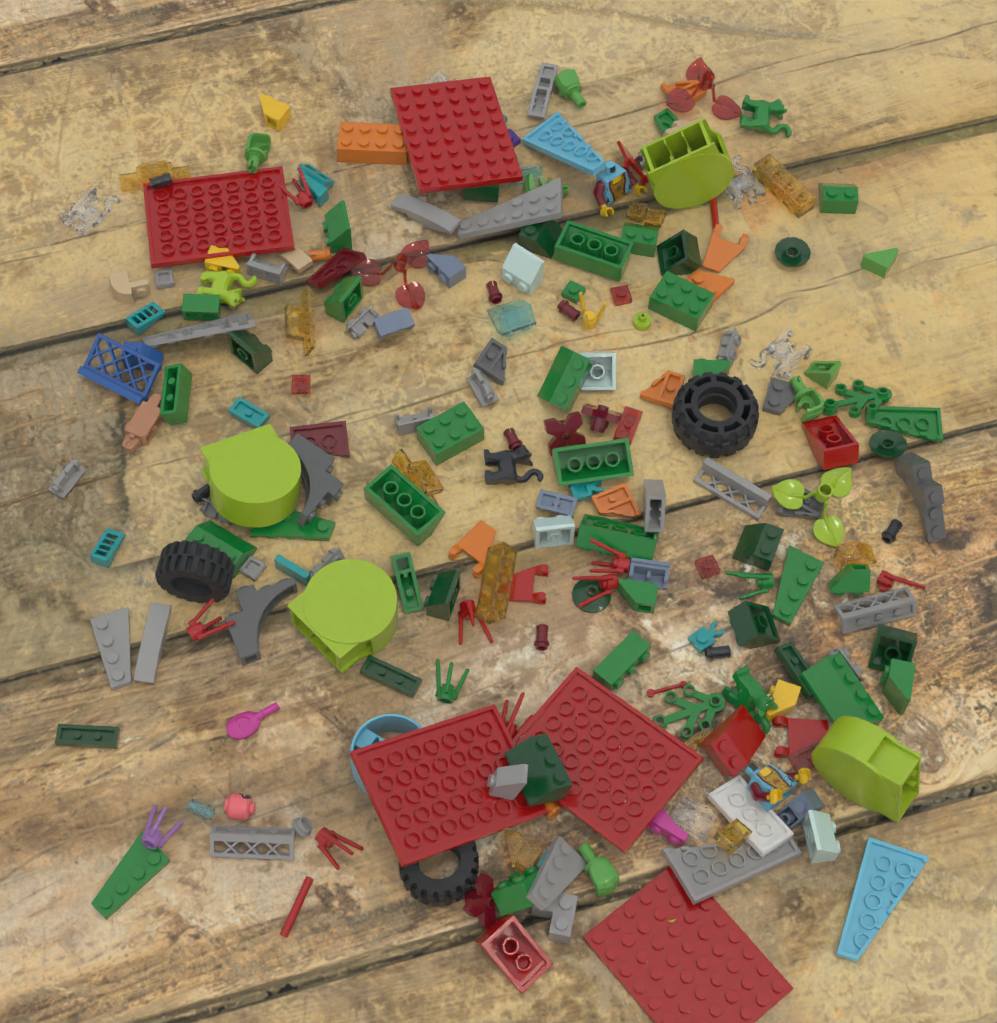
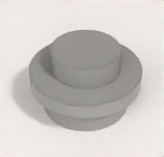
[293,816,313,837]

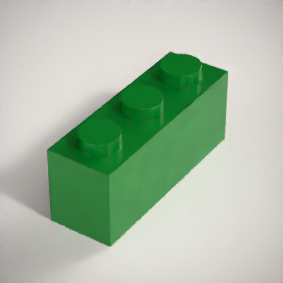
[160,363,192,425]
[592,631,651,692]

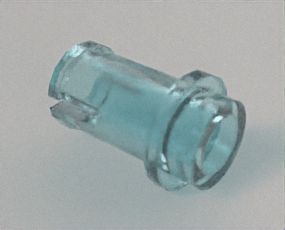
[187,798,215,820]

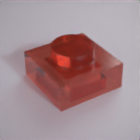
[610,285,632,307]
[291,375,311,394]
[694,554,721,580]

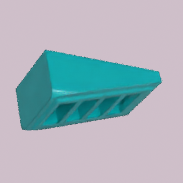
[299,172,329,207]
[125,302,166,336]
[90,528,125,568]

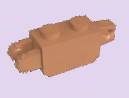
[122,393,164,453]

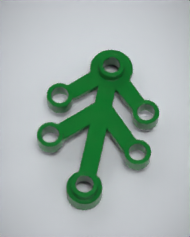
[823,380,892,418]
[652,684,725,740]

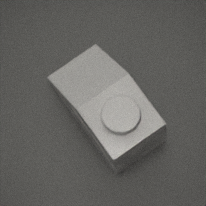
[487,764,528,800]

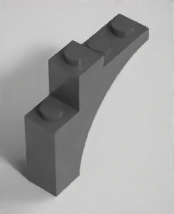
[289,433,344,526]
[894,452,947,542]
[225,577,298,666]

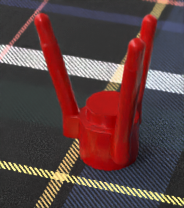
[279,167,314,209]
[590,539,630,574]
[876,570,926,592]
[572,573,618,608]
[186,598,236,641]
[458,600,494,645]
[501,692,533,739]
[315,827,364,870]

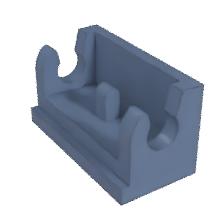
[373,307,415,340]
[535,489,578,518]
[629,558,670,590]

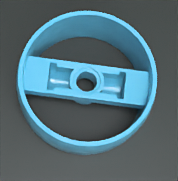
[350,714,422,795]

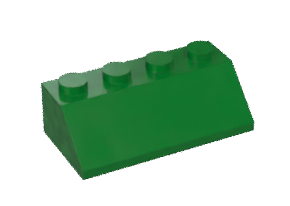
[554,220,634,282]
[551,438,634,486]
[364,464,445,546]
[576,514,659,560]
[800,652,884,726]

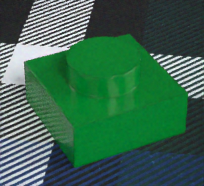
[561,280,586,304]

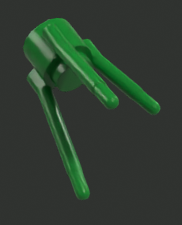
[725,571,774,600]
[435,659,469,704]

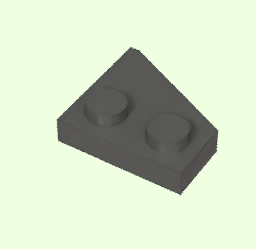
[473,338,507,386]
[762,377,806,416]
[776,488,824,520]

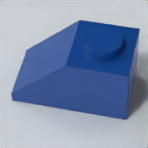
[121,341,164,371]

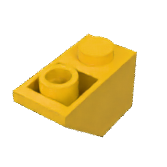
[259,93,291,131]
[204,245,241,274]
[765,679,801,722]

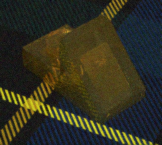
[713,818,753,855]

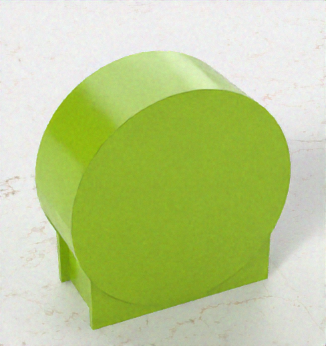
[639,117,734,209]
[200,424,301,527]
[287,559,398,674]
[812,716,921,824]

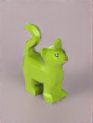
[196,270,258,309]

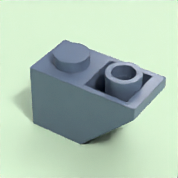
[426,254,466,289]
[777,789,825,830]

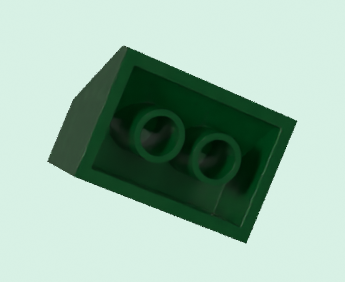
[504,733,573,807]

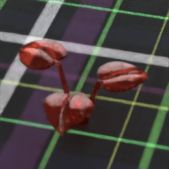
[666,57,742,120]
[351,240,430,310]

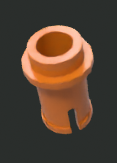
[308,247,331,262]

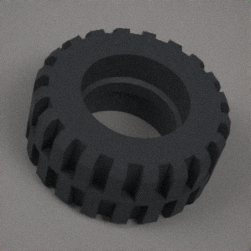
[155,540,235,603]
[398,841,479,906]

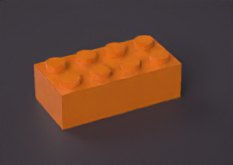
[337,122,408,165]

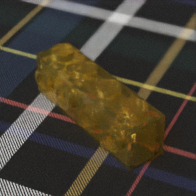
[752,153,817,219]
[475,542,518,624]

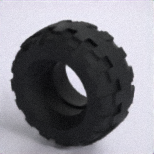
[672,372,759,458]

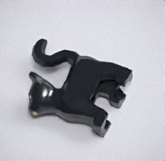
[484,445,544,485]

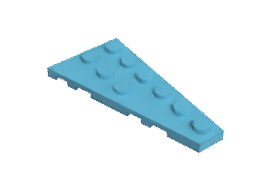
[522,111,606,176]
[836,837,930,962]

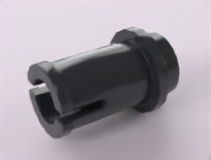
[149,172,173,189]
[191,483,210,504]
[881,519,903,544]
[704,645,731,661]

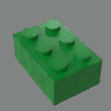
[648,271,715,332]
[416,401,484,466]

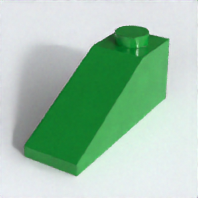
[389,552,424,614]

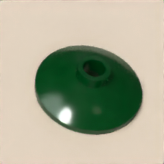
[775,237,811,267]
[869,430,907,458]
[572,580,611,613]

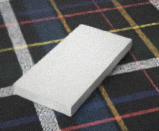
[707,775,794,857]

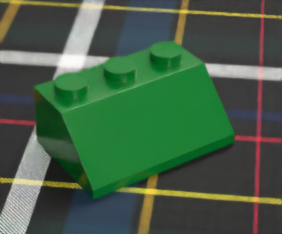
[537,345,595,412]
[185,520,257,579]

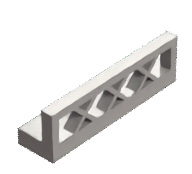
[693,457,772,521]
[834,587,917,634]
[210,825,296,860]

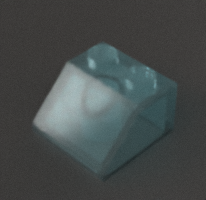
[487,299,536,337]

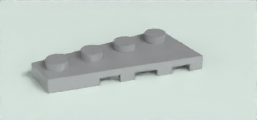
[90,607,132,691]
[526,836,587,911]

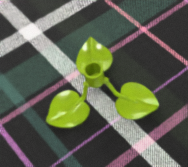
[772,467,852,547]

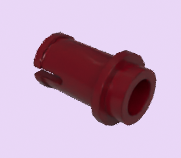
[486,281,503,304]
[557,300,581,321]
[503,428,523,451]
[534,624,550,651]

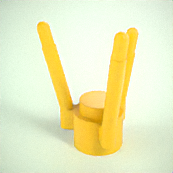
[579,292,607,330]

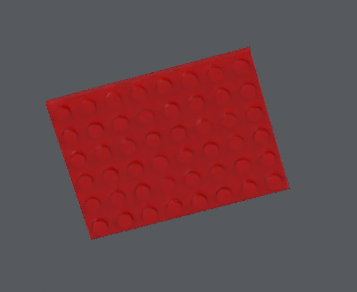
[390,77,523,194]
[143,166,295,269]
[512,667,704,854]
[349,704,548,868]
[583,866,793,1023]

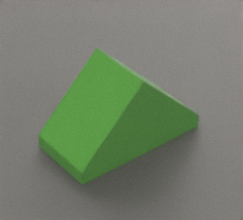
[860,248,899,278]
[804,361,841,390]

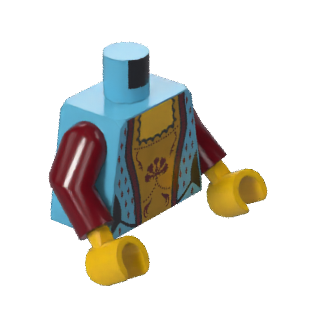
[593,161,647,217]
[745,763,811,812]

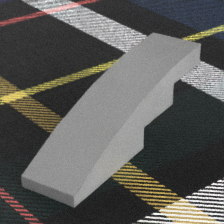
[528,63,558,119]
[391,193,461,234]
[134,602,172,683]

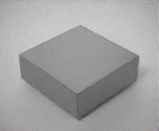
[154,269,175,290]
[239,555,267,582]

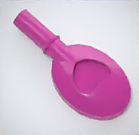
[226,702,280,740]

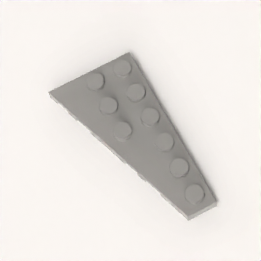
[458,177,563,240]
[142,311,256,348]
[661,838,801,905]

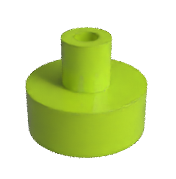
[633,312,651,331]

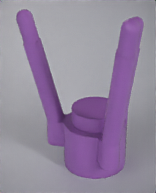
[141,804,184,850]

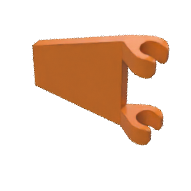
[702,224,749,273]
[448,520,496,578]

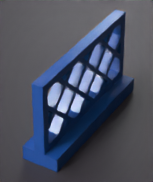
[77,333,162,404]

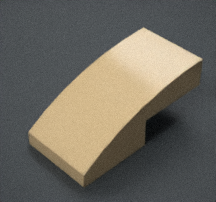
[277,246,313,274]

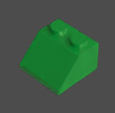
[819,183,859,214]
[322,200,353,253]
[621,222,660,258]
[324,275,364,323]
[879,658,916,715]

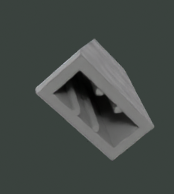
[643,479,666,532]

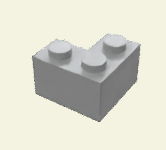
[532,893,578,944]

